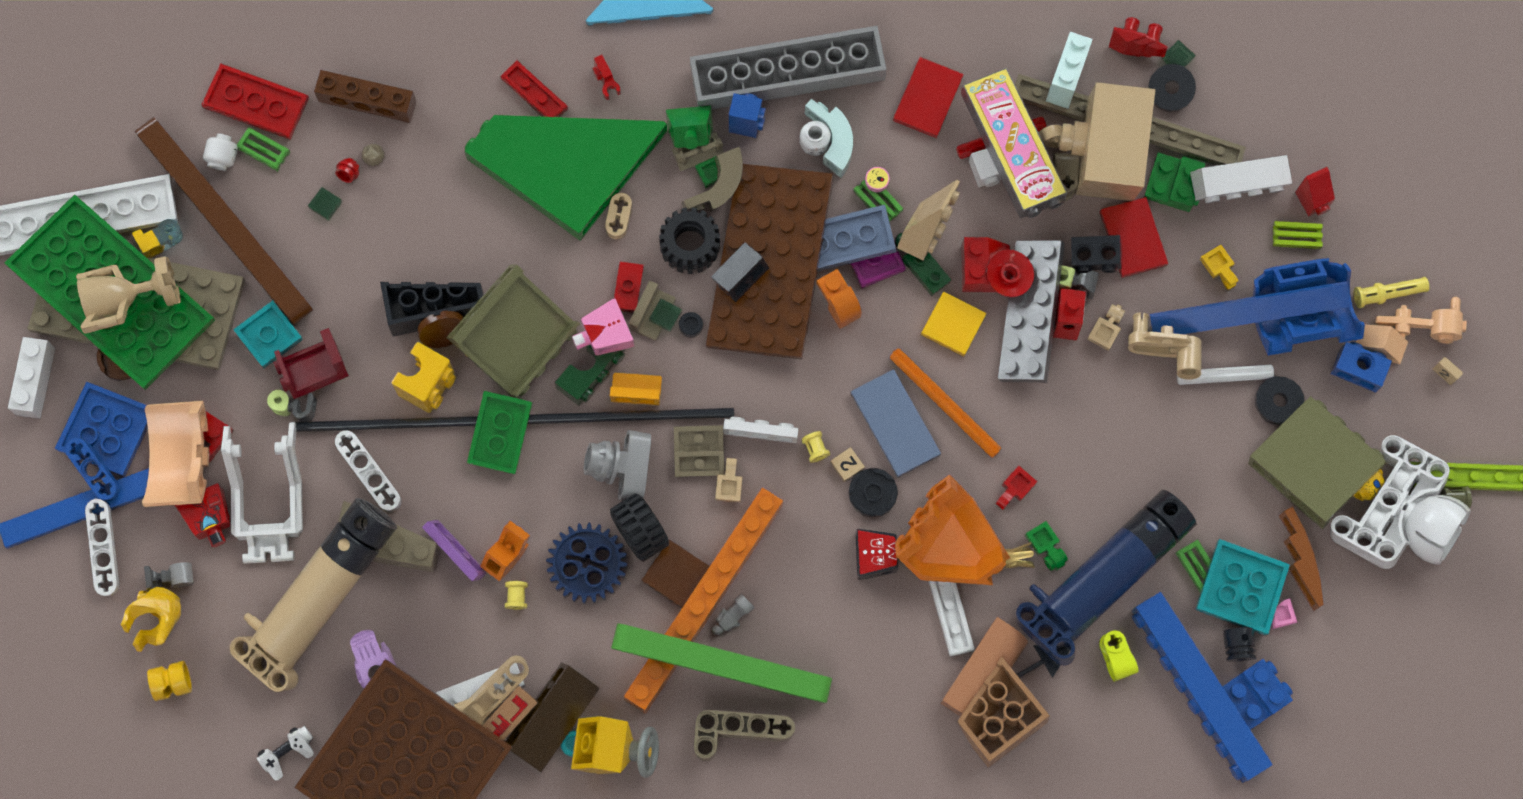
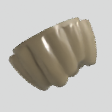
[362,143,385,166]

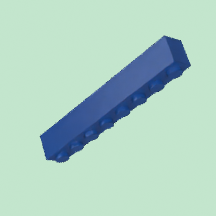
[1132,592,1273,783]

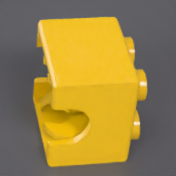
[391,342,456,413]

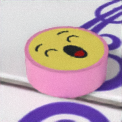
[865,167,890,192]

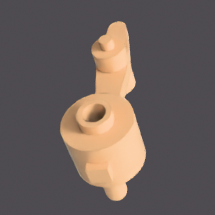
[1375,297,1467,344]

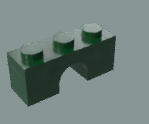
[555,344,625,406]

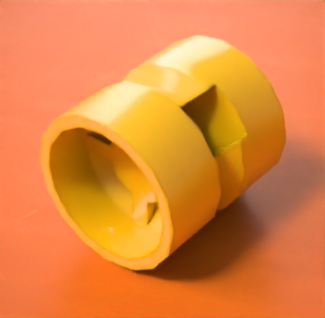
[147,661,192,701]

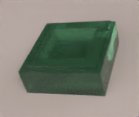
[1161,40,1196,67]
[308,187,342,221]
[649,299,682,332]

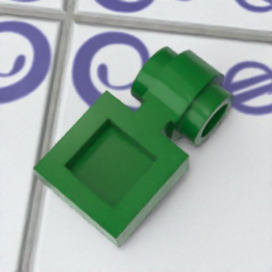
[1024,521,1068,571]

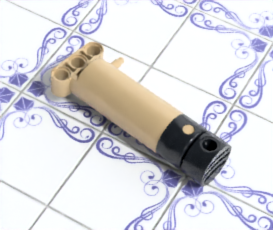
[230,498,397,692]

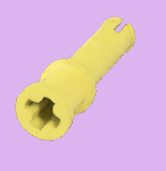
[1353,277,1429,308]

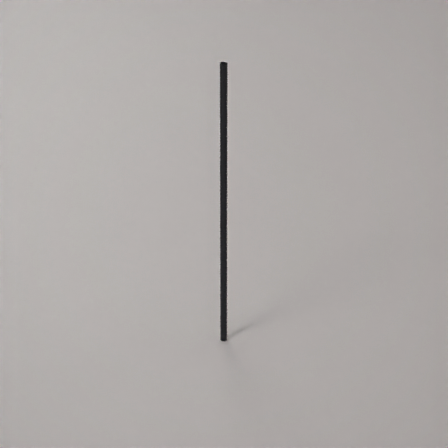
[295,408,734,432]

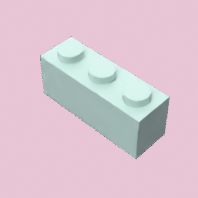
[1046,32,1093,109]

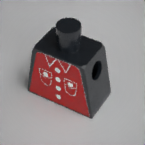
[855,529,900,580]

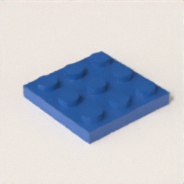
[55,382,148,477]

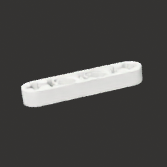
[335,431,401,513]
[85,499,119,596]

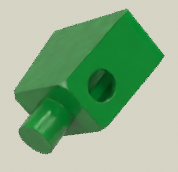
[666,105,713,150]

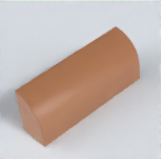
[941,617,1028,717]

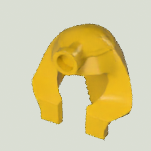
[121,587,181,652]

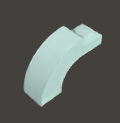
[805,99,853,178]

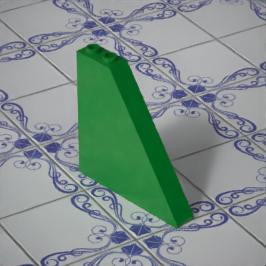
[464,115,667,241]

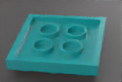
[1195,539,1290,636]

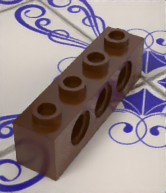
[314,70,417,123]

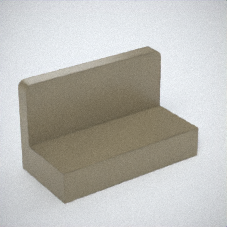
[629,280,676,341]

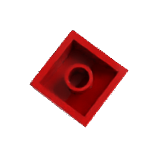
[961,237,1011,292]

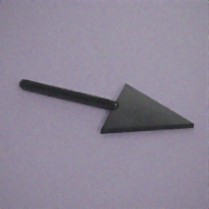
[1016,643,1075,678]

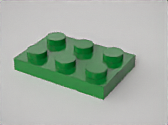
[467,391,533,474]

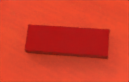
[500,60,568,117]

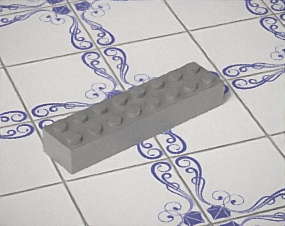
[690,26,887,109]

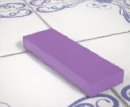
[422,520,487,581]

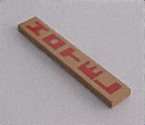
[483,685,538,740]

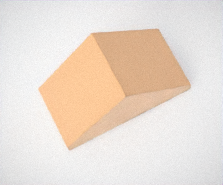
[1355,324,1408,365]

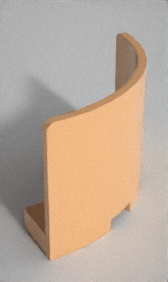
[142,401,209,507]

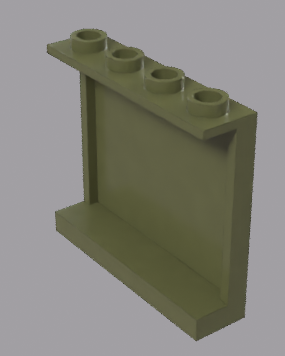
[446,264,580,397]
[1248,396,1386,529]

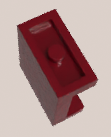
[273,328,349,399]

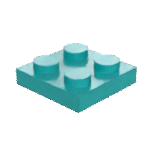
[233,300,303,369]

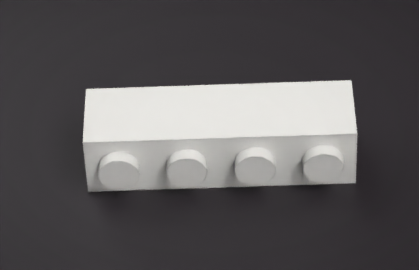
[1190,155,1292,203]

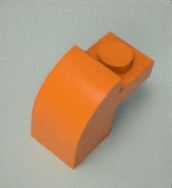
[816,269,862,329]
[480,520,530,582]

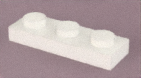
[723,417,798,443]

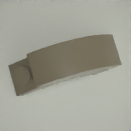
[681,147,743,212]

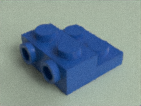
[1222,659,1293,730]

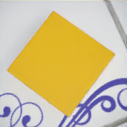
[921,291,987,357]

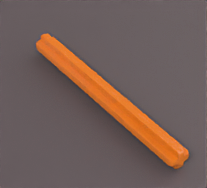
[890,348,1001,458]

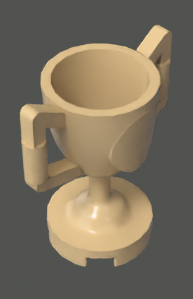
[76,256,181,333]

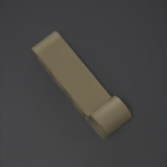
[694,710,795,761]

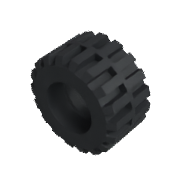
[659,208,720,274]
[610,493,669,562]

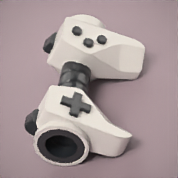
[257,726,314,780]

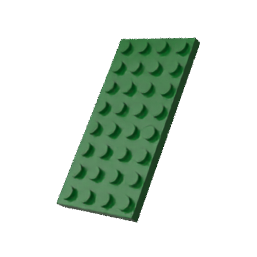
[4,194,215,390]

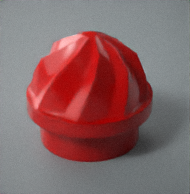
[335,158,359,183]

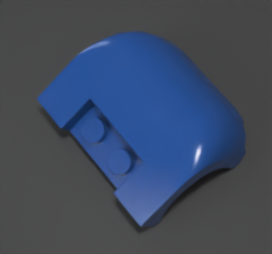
[1253,258,1365,356]

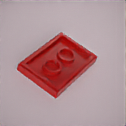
[893,57,964,139]
[1100,197,1168,278]

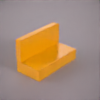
[610,373,662,406]

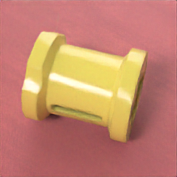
[801,431,830,463]
[505,581,528,610]

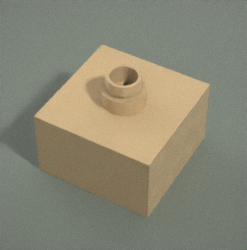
[1059,82,1155,201]

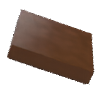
[641,539,710,608]

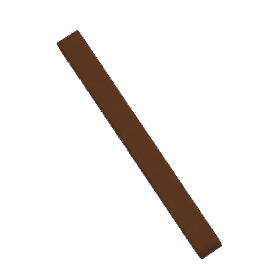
[134,117,313,325]

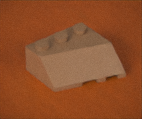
[957,657,1050,768]

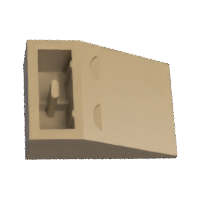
[897,180,960,260]

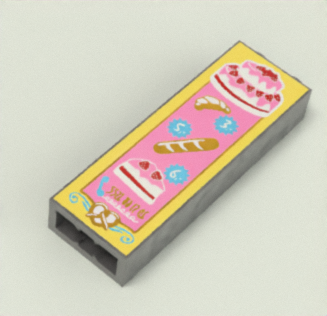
[961,68,1067,219]

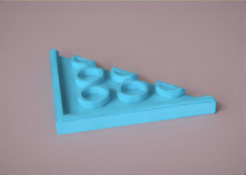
[586,0,713,25]

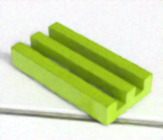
[1273,221,1323,249]

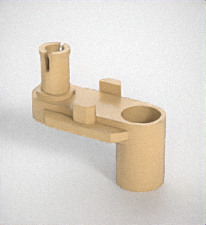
[1128,312,1201,380]

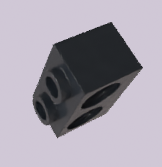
[1071,235,1122,274]

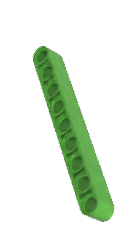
[611,623,833,703]

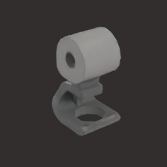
[144,562,194,592]

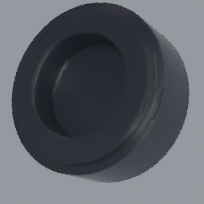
[679,312,703,338]

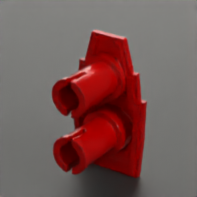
[1109,17,1168,58]

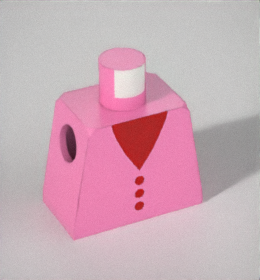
[572,298,634,355]

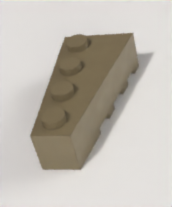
[339,501,440,572]

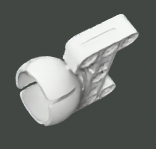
[1330,435,1471,569]

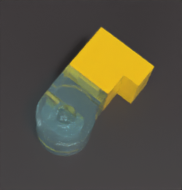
[132,219,183,258]

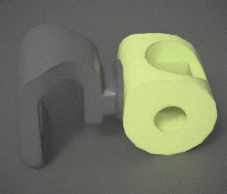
[1059,266,1099,299]
[267,390,317,422]

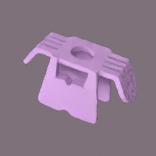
[350,630,396,689]

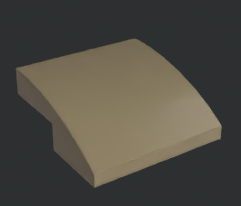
[674,425,724,477]

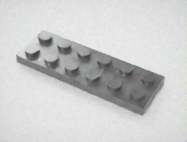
[998,240,1065,383]

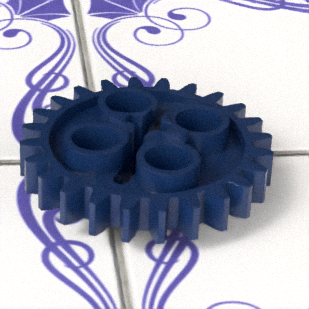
[546,522,628,604]

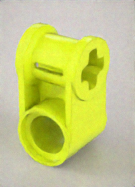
[1099,630,1139,682]

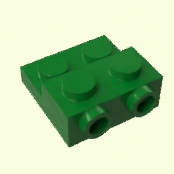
[1143,152,1206,212]

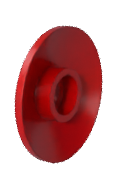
[986,250,1034,297]

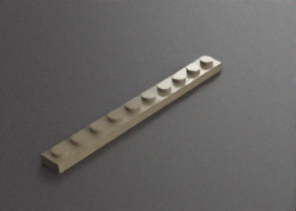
[1015,74,1246,165]

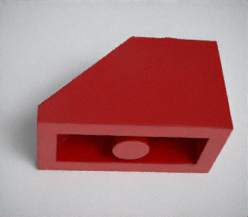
[1295,167,1335,217]

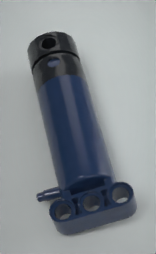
[1016,489,1197,666]

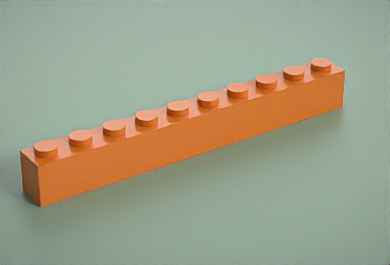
[624,487,783,714]

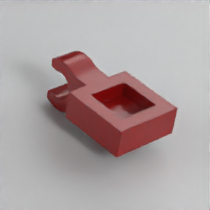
[592,54,621,100]
[995,466,1038,510]

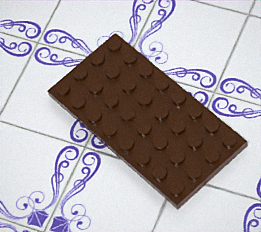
[706,164,834,360]

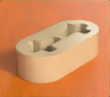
[1039,125,1062,148]
[605,193,632,239]

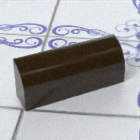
[506,662,600,773]

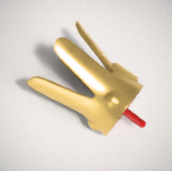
[1005,542,1035,568]

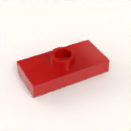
[614,261,644,313]

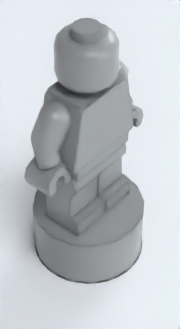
[712,594,755,636]

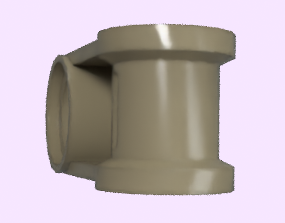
[1053,153,1079,201]

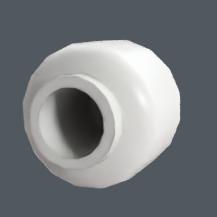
[800,121,831,156]
[203,134,238,171]

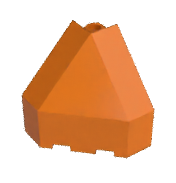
[895,474,1010,585]

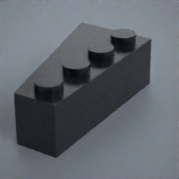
[380,282,484,337]

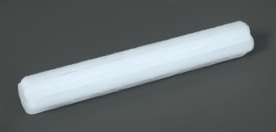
[1177,365,1274,385]

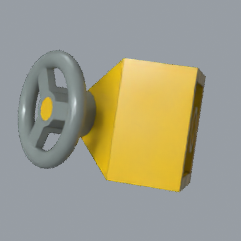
[571,716,659,778]

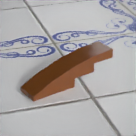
[1279,506,1324,611]

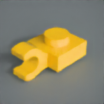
[1200,245,1239,290]

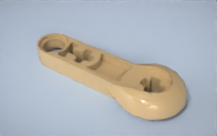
[454,656,529,725]

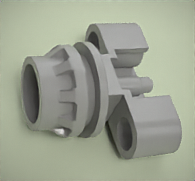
[583,430,651,501]

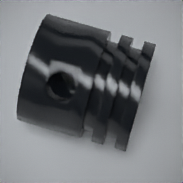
[1223,627,1257,662]

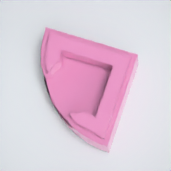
[1271,598,1297,629]

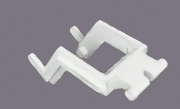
[221,422,303,564]

